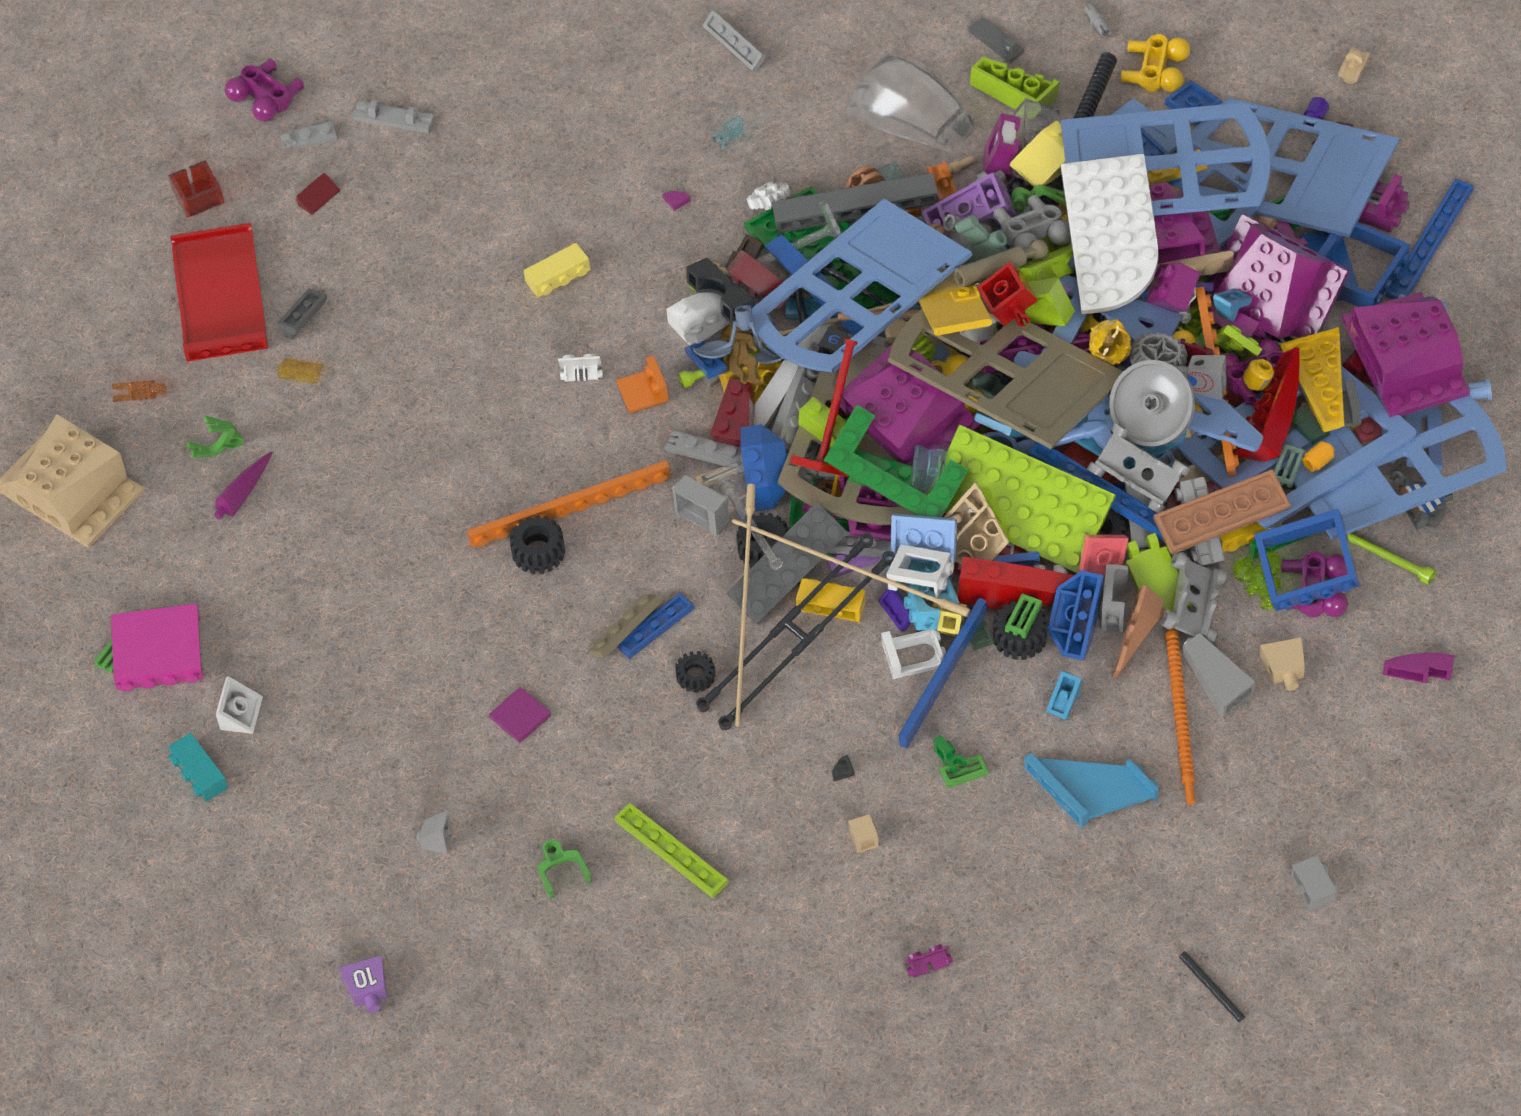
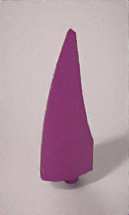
[214,451,273,519]

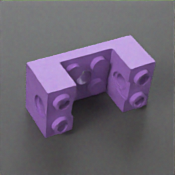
[922,172,1018,236]

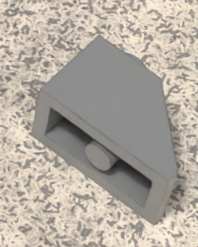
[417,812,452,853]

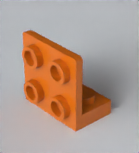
[616,355,669,413]

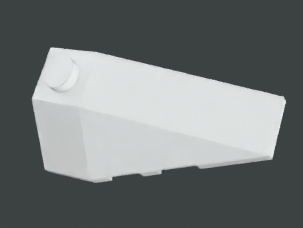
[667,281,747,346]

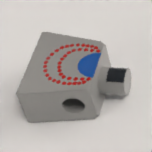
[1177,355,1227,400]

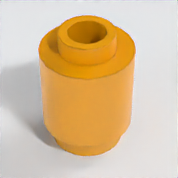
[1302,441,1334,472]

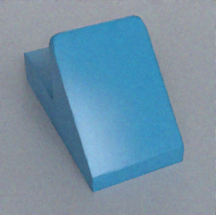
[1213,288,1252,322]
[1046,670,1082,720]

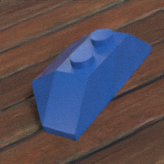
[741,424,787,512]
[1048,570,1103,661]

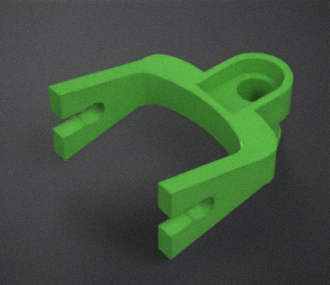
[1011,184,1066,213]
[187,416,244,458]
[537,840,591,899]

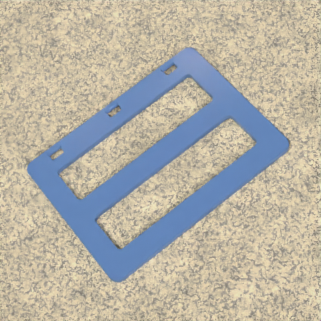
[1178,366,1416,529]

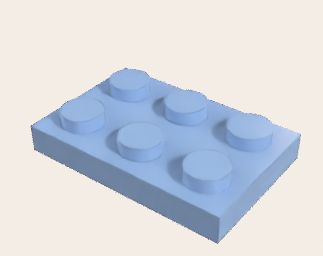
[891,513,957,563]

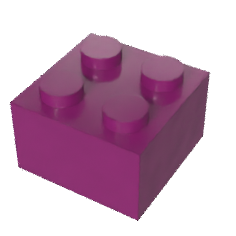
[1146,262,1200,312]

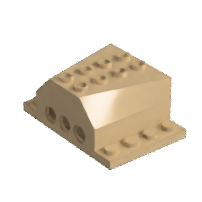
[0,414,144,548]

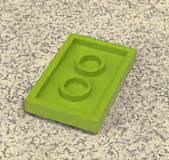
[1214,325,1262,362]

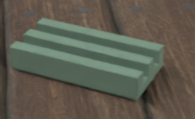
[1274,444,1306,488]

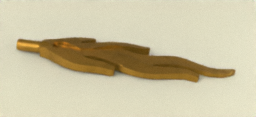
[720,324,762,385]

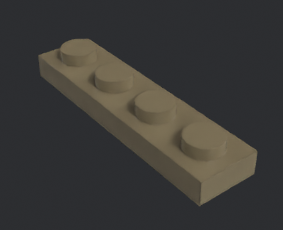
[588,594,662,659]

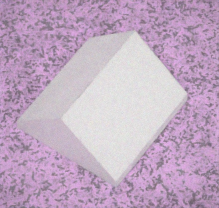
[216,676,263,734]

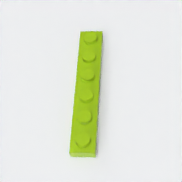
[614,803,728,898]

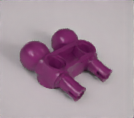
[224,58,304,122]
[1222,339,1283,405]
[1282,552,1348,617]

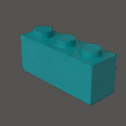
[168,733,228,802]

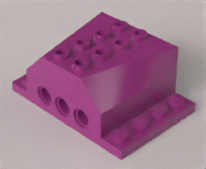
[1149,182,1220,264]
[1209,213,1350,338]
[1342,292,1470,417]
[839,344,982,483]

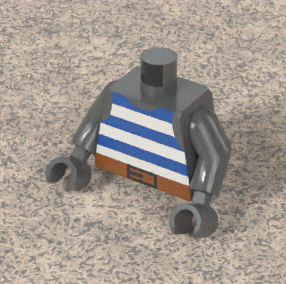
[1389,471,1453,530]

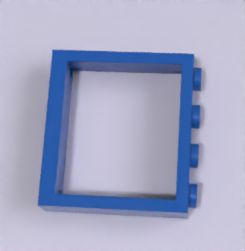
[1318,222,1411,307]
[1254,509,1360,611]

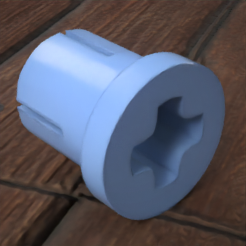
[1468,379,1492,400]

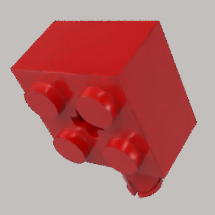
[977,262,1038,327]

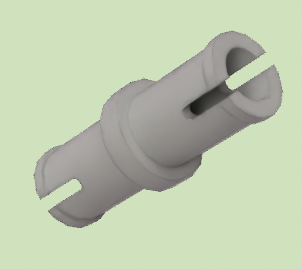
[1083,3,1112,38]

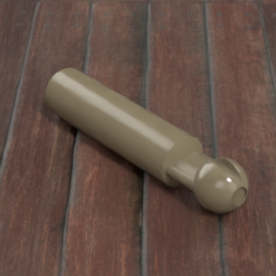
[953,240,1048,288]

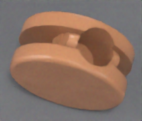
[846,165,885,188]

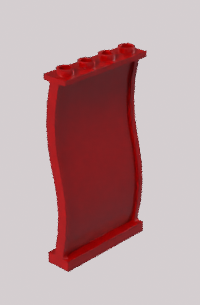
[170,223,269,362]

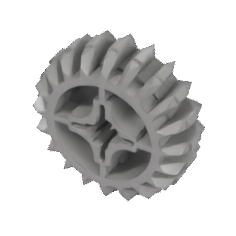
[1129,331,1188,367]

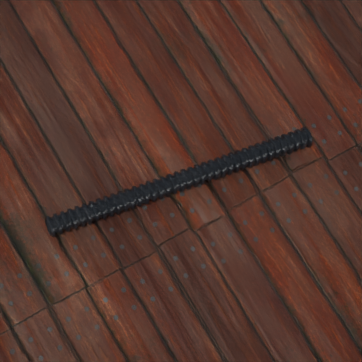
[1039,52,1117,206]

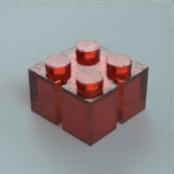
[169,160,225,218]

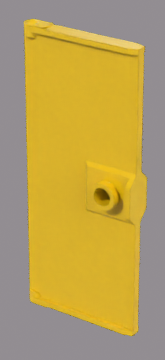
[918,266,992,336]

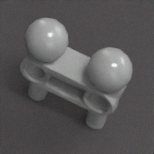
[993,195,1071,258]

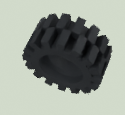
[675,651,715,693]

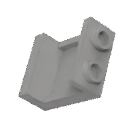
[1101,564,1128,633]

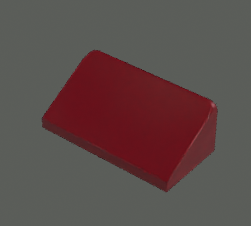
[296,173,340,215]

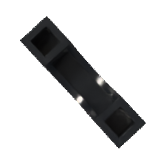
[686,258,754,325]

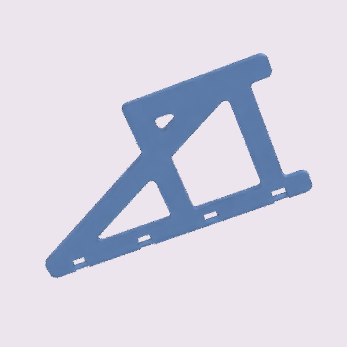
[1014,275,1263,451]

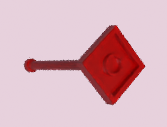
[790,339,857,478]

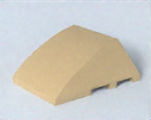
[944,482,1009,564]

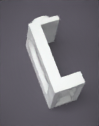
[887,544,954,598]
[881,629,946,679]

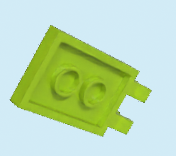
[1125,533,1192,611]

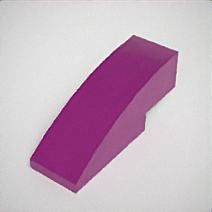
[1383,653,1455,683]

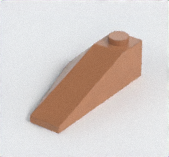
[1112,585,1165,678]

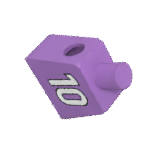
[339,956,387,1013]

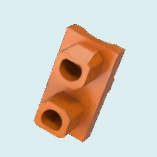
[926,162,957,202]

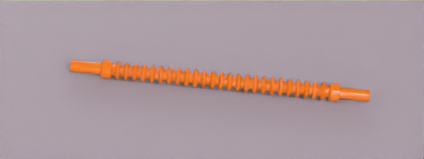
[1165,628,1195,805]

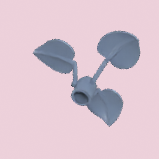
[693,305,783,364]

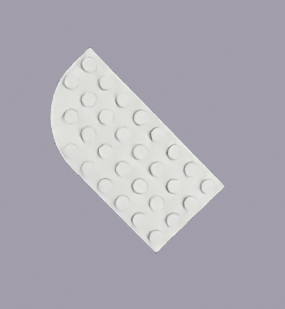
[1061,154,1158,314]

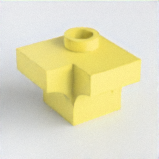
[932,602,967,637]

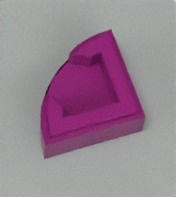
[662,191,691,211]

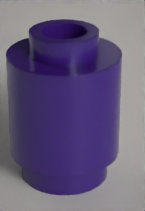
[1303,97,1329,127]

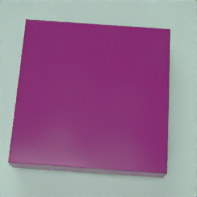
[489,687,551,743]

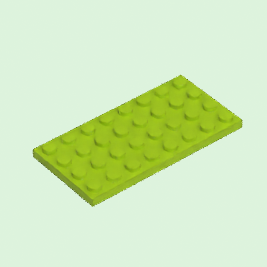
[928,425,1116,573]

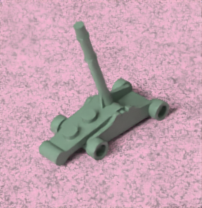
[955,206,1032,264]

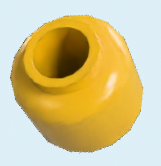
[1243,359,1274,391]

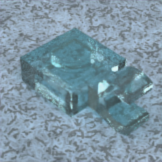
[712,115,744,149]

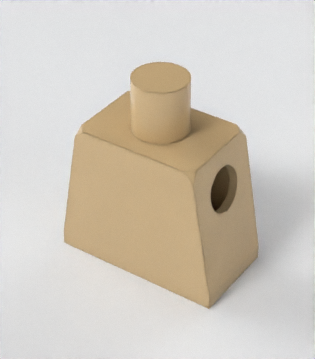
[1259,637,1305,691]

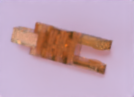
[112,380,167,402]

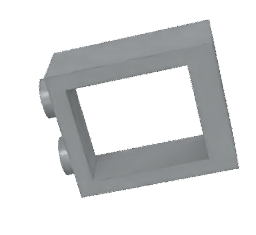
[672,475,729,536]

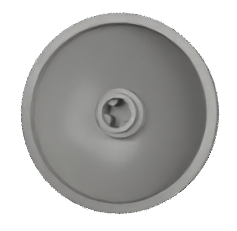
[1109,360,1195,447]

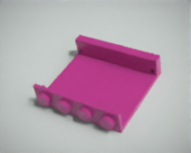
[111,604,204,691]

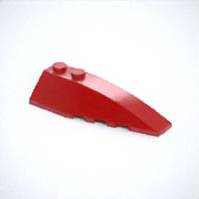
[1233,346,1300,462]
[957,557,1074,610]

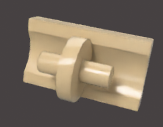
[1338,47,1370,84]

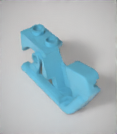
[887,556,960,630]

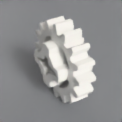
[746,182,791,210]

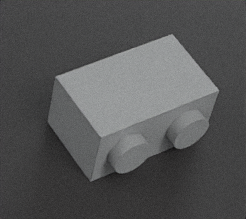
[1291,855,1339,912]

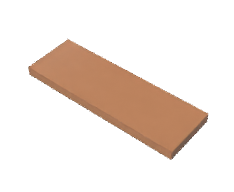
[1153,469,1291,555]

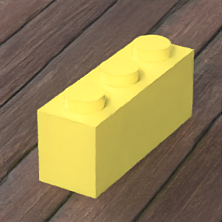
[524,243,590,297]

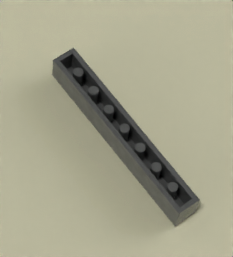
[772,173,938,234]

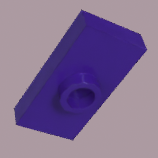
[878,588,912,631]

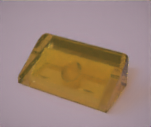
[277,358,324,385]

